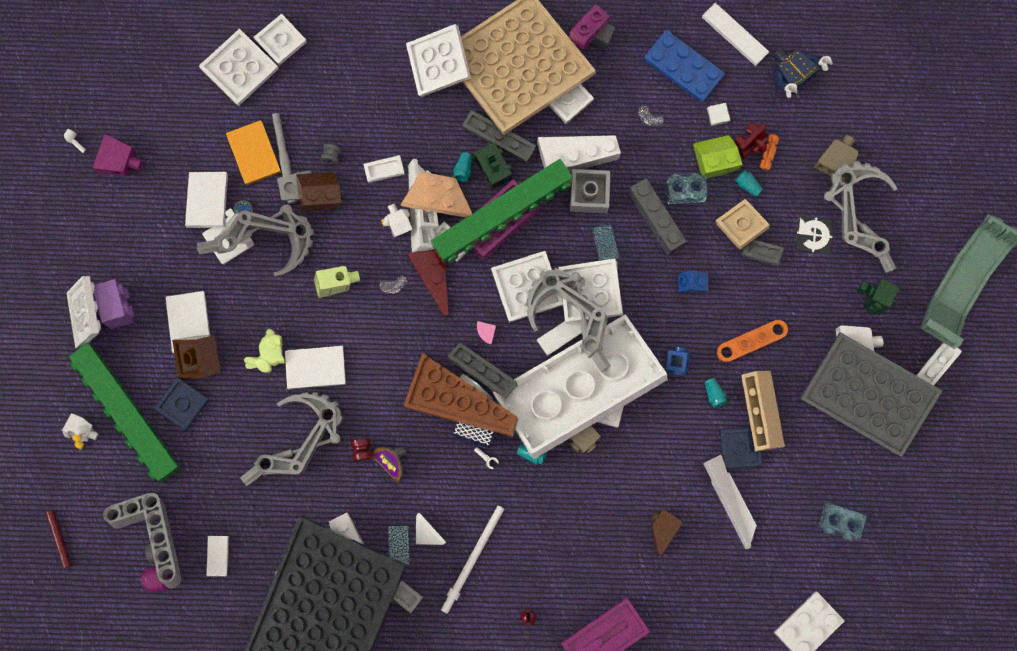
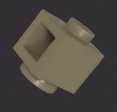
[569,426,601,454]

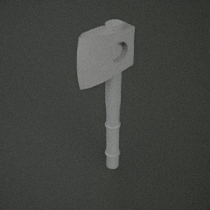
[272,113,311,205]

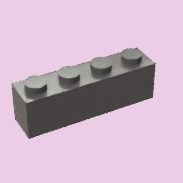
[628,178,687,256]

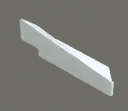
[408,159,439,252]
[703,455,756,549]

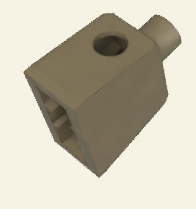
[814,135,858,184]

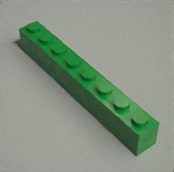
[431,159,573,263]
[69,343,181,482]

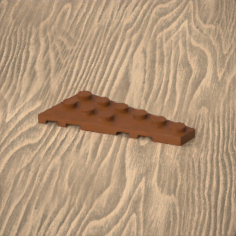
[404,353,518,437]

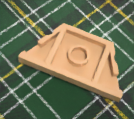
[401,172,472,218]

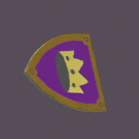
[372,447,406,483]

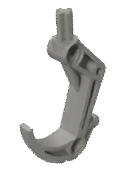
[824,161,897,273]
[197,205,314,276]
[527,268,611,373]
[240,392,343,486]

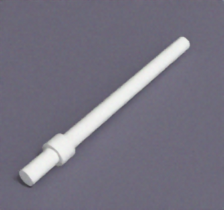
[441,506,504,614]

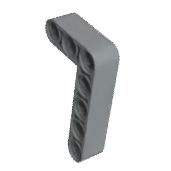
[103,493,181,588]

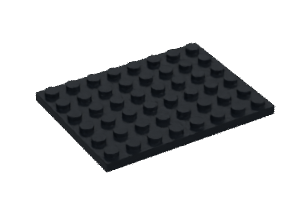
[245,516,407,651]

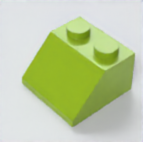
[693,135,743,179]

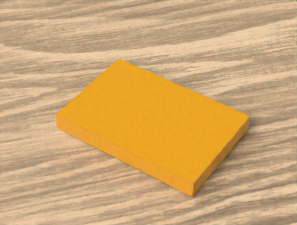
[226,120,281,186]

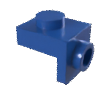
[678,270,709,293]

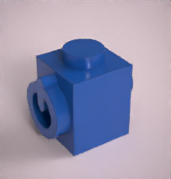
[666,346,691,376]

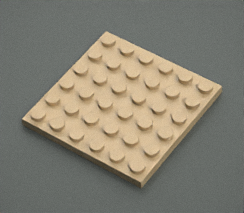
[461,0,596,135]

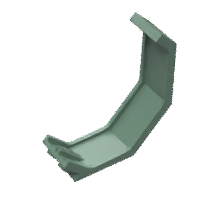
[920,214,1017,349]

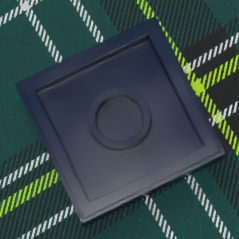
[154,377,209,431]
[719,428,763,469]

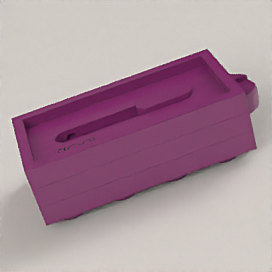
[472,179,539,261]
[560,598,650,651]

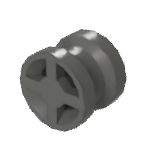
[320,144,342,165]

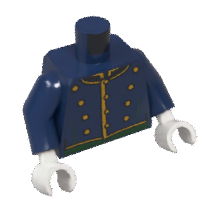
[774,48,833,98]

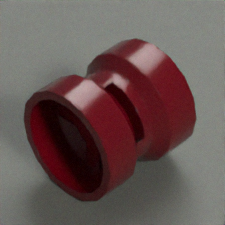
[351,439,372,461]

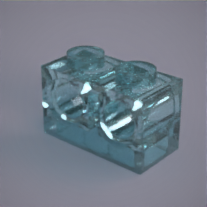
[666,173,707,204]
[819,503,867,541]

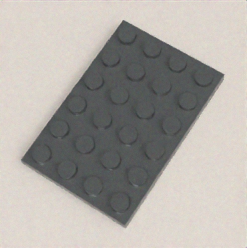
[800,332,942,457]

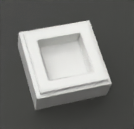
[707,103,730,126]

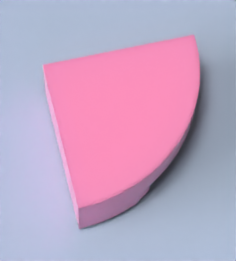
[477,321,496,345]

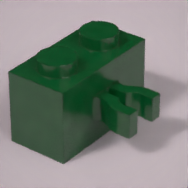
[474,142,513,189]
[857,279,900,315]

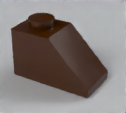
[650,509,683,556]

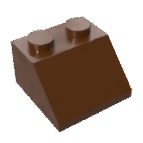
[296,172,341,212]
[172,335,221,378]

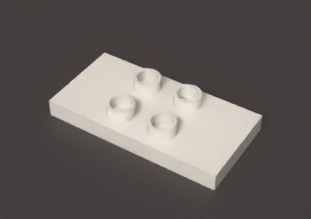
[493,314,668,459]

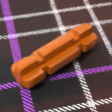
[760,134,779,170]

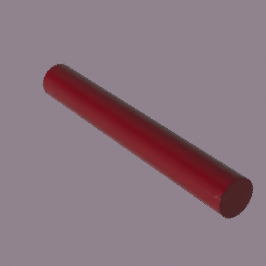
[46,510,71,569]

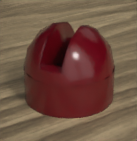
[520,609,536,625]

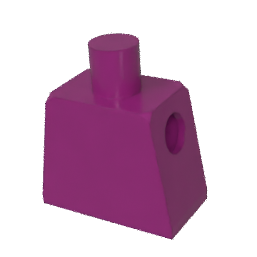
[93,134,143,177]

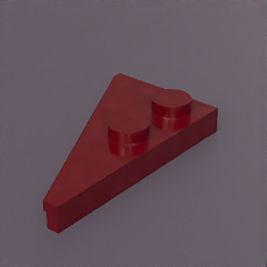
[408,251,449,317]

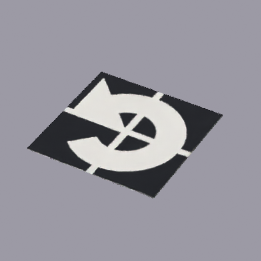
[795,215,834,254]

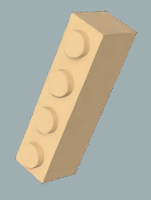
[741,371,785,451]

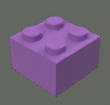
[94,279,135,329]

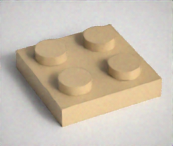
[716,199,770,250]

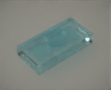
[592,225,619,261]
[389,526,409,566]

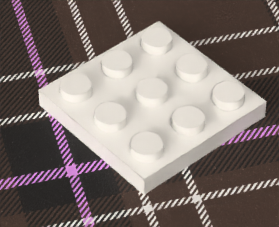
[406,24,471,97]
[199,29,279,106]
[491,251,563,323]
[559,259,623,324]
[67,276,101,348]

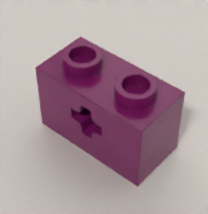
[570,4,610,51]

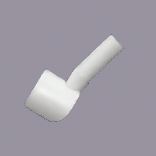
[64,129,86,153]
[474,447,499,469]

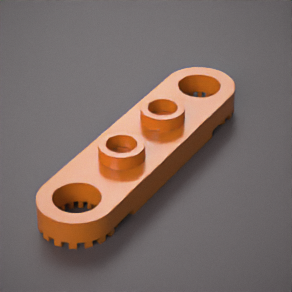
[716,320,788,363]

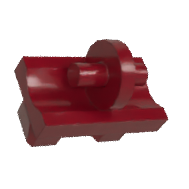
[734,123,768,158]

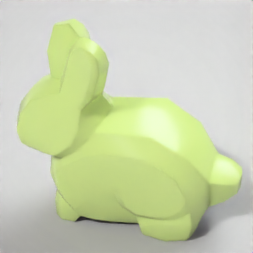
[244,329,286,373]

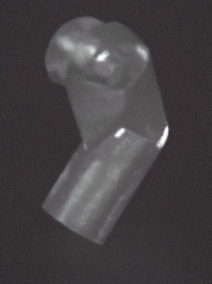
[638,106,663,125]
[379,275,408,294]

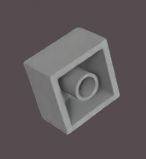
[570,169,610,213]

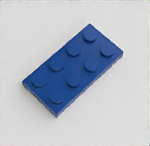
[643,30,725,103]

